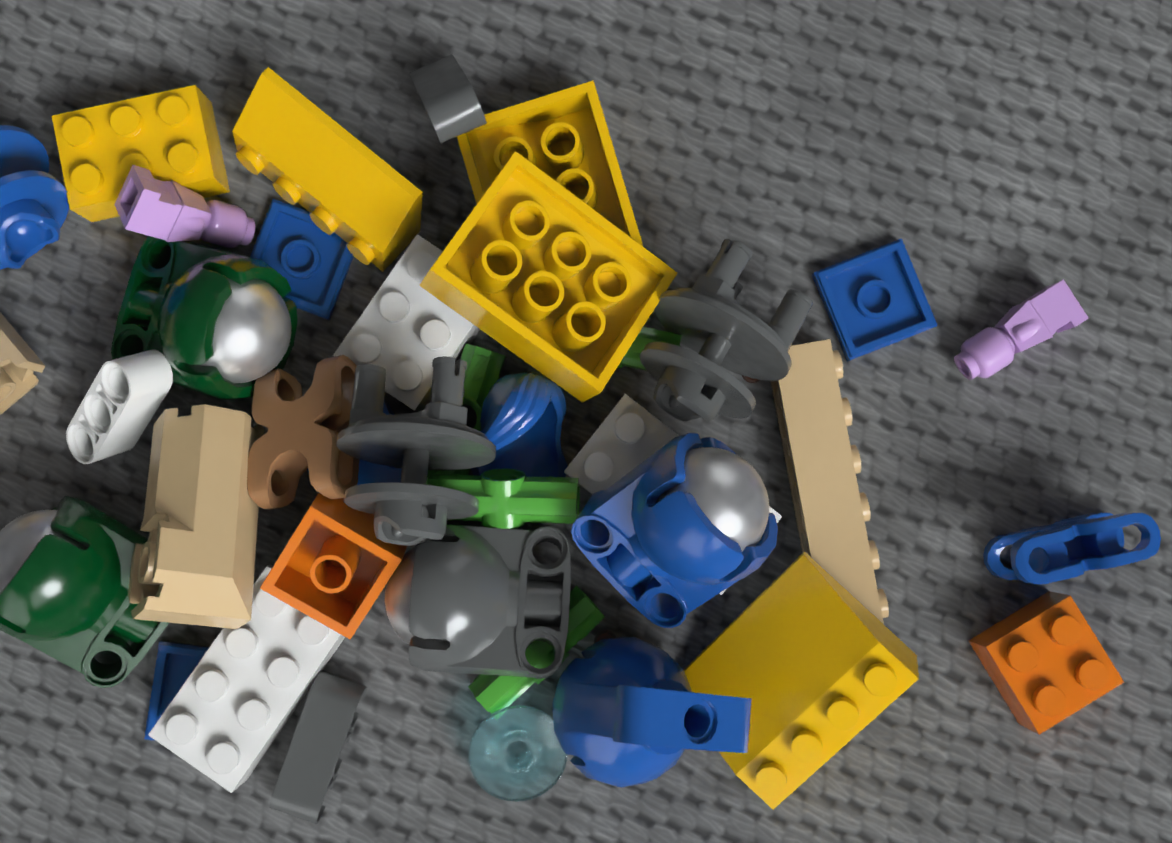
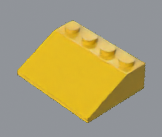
[457,80,643,246]
[419,151,678,403]
[684,551,919,810]

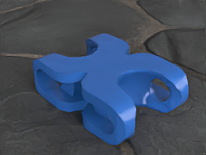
[983,513,1161,584]

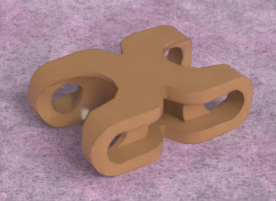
[247,355,360,510]

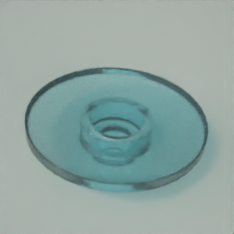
[469,705,568,802]

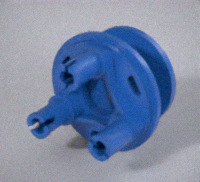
[0,125,69,270]

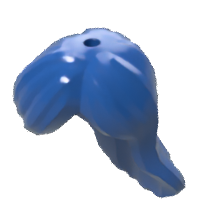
[470,372,568,477]

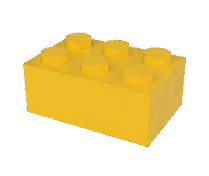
[52,85,230,222]

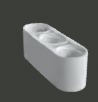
[66,349,173,464]

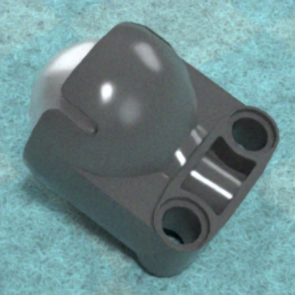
[385,524,571,679]

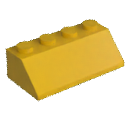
[232,67,423,272]

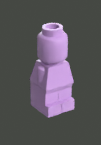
[114,165,255,248]
[954,279,1089,380]

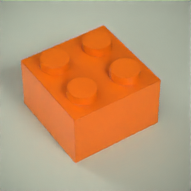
[260,493,407,639]
[968,591,1124,735]

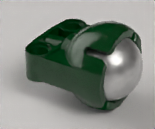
[111,236,298,399]
[0,496,169,688]

